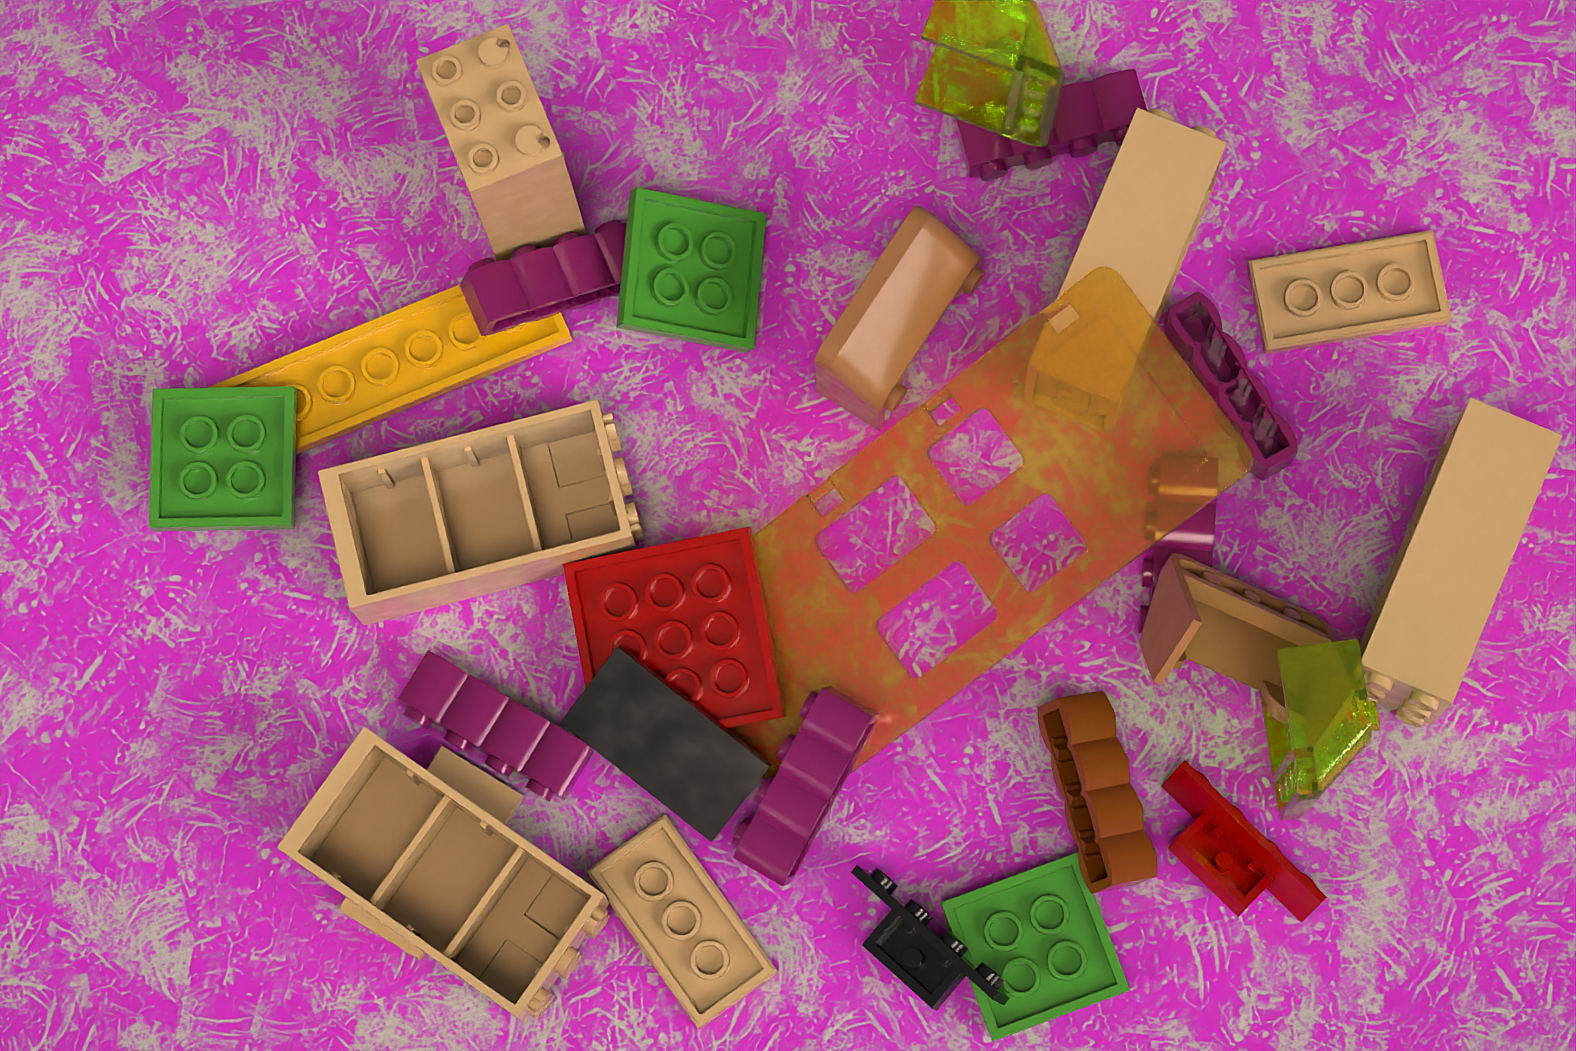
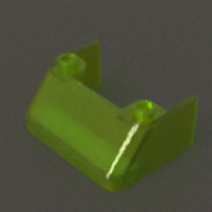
[914,0,1065,147]
[1259,639,1380,821]

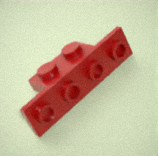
[1161,760,1327,923]

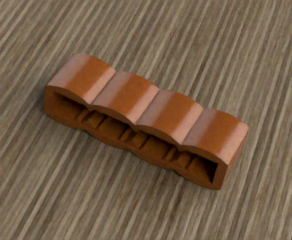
[1038,691,1157,894]

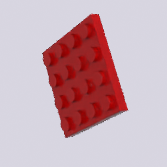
[563,527,787,753]

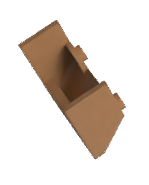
[814,205,985,431]
[1139,553,1361,754]

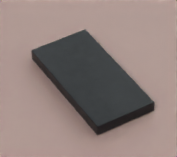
[560,645,772,842]

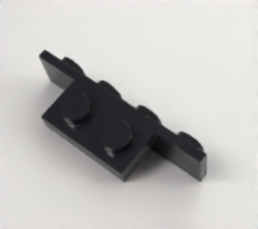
[851,865,1010,1011]

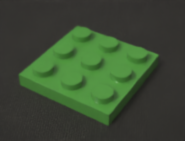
[616,187,766,353]
[149,386,297,532]
[941,852,1130,1042]

